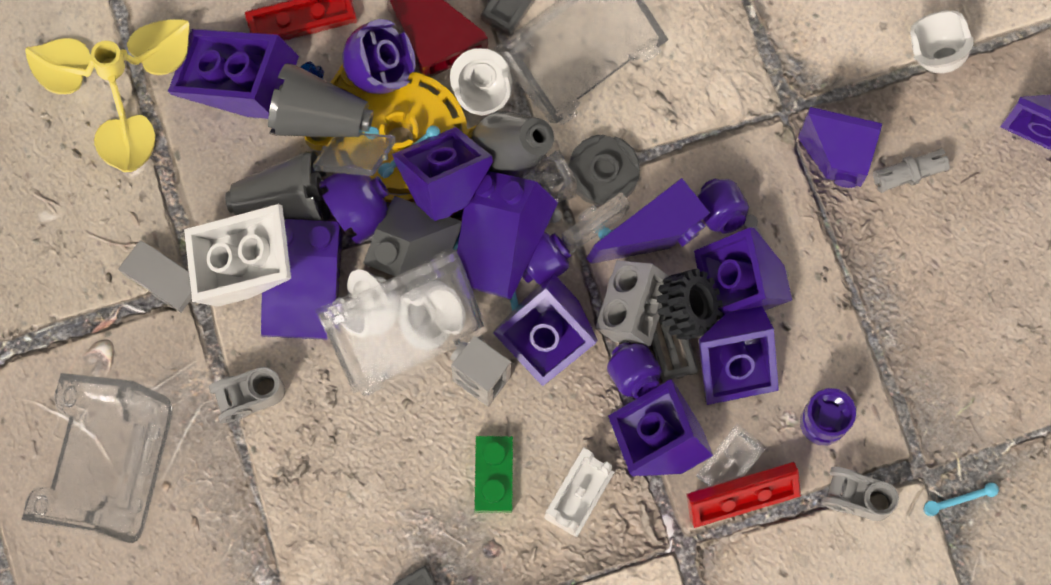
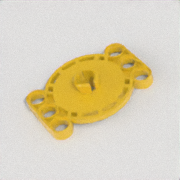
[304,64,477,218]

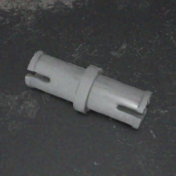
[873,149,950,193]

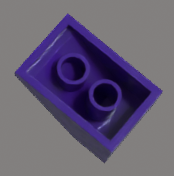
[168,29,299,119]
[452,171,558,299]
[586,178,710,264]
[261,219,343,340]

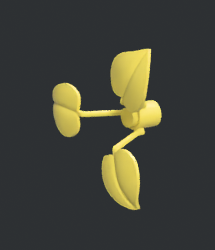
[25,19,190,173]

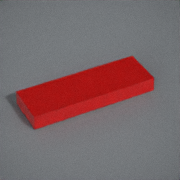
[245,0,357,41]
[686,462,801,528]

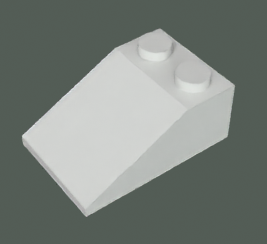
[184,204,291,307]

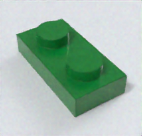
[474,436,513,513]

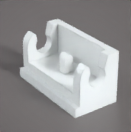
[545,447,614,537]

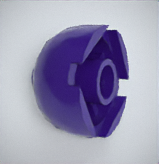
[342,19,416,94]
[319,168,389,244]

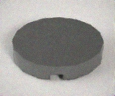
[568,135,640,206]

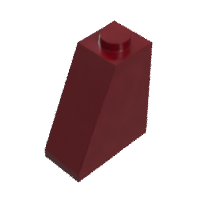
[387,0,488,77]

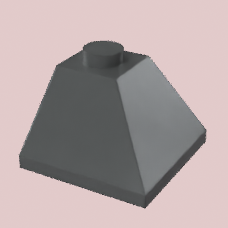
[363,196,462,283]

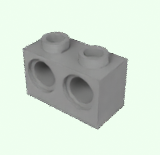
[595,260,669,346]
[450,335,511,407]

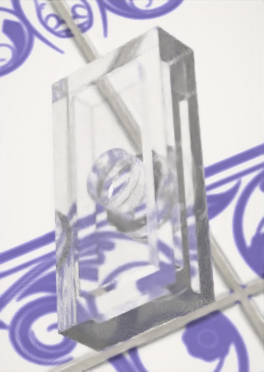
[561,192,630,253]

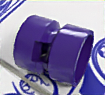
[800,388,856,446]

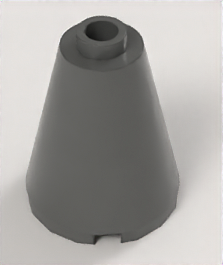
[268,63,374,137]
[471,111,554,179]
[225,151,331,221]

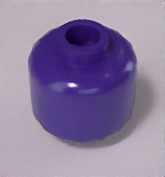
[697,178,749,234]
[522,232,572,285]
[607,342,662,399]

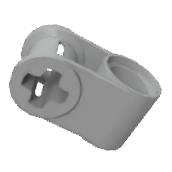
[209,367,285,423]
[821,467,899,521]

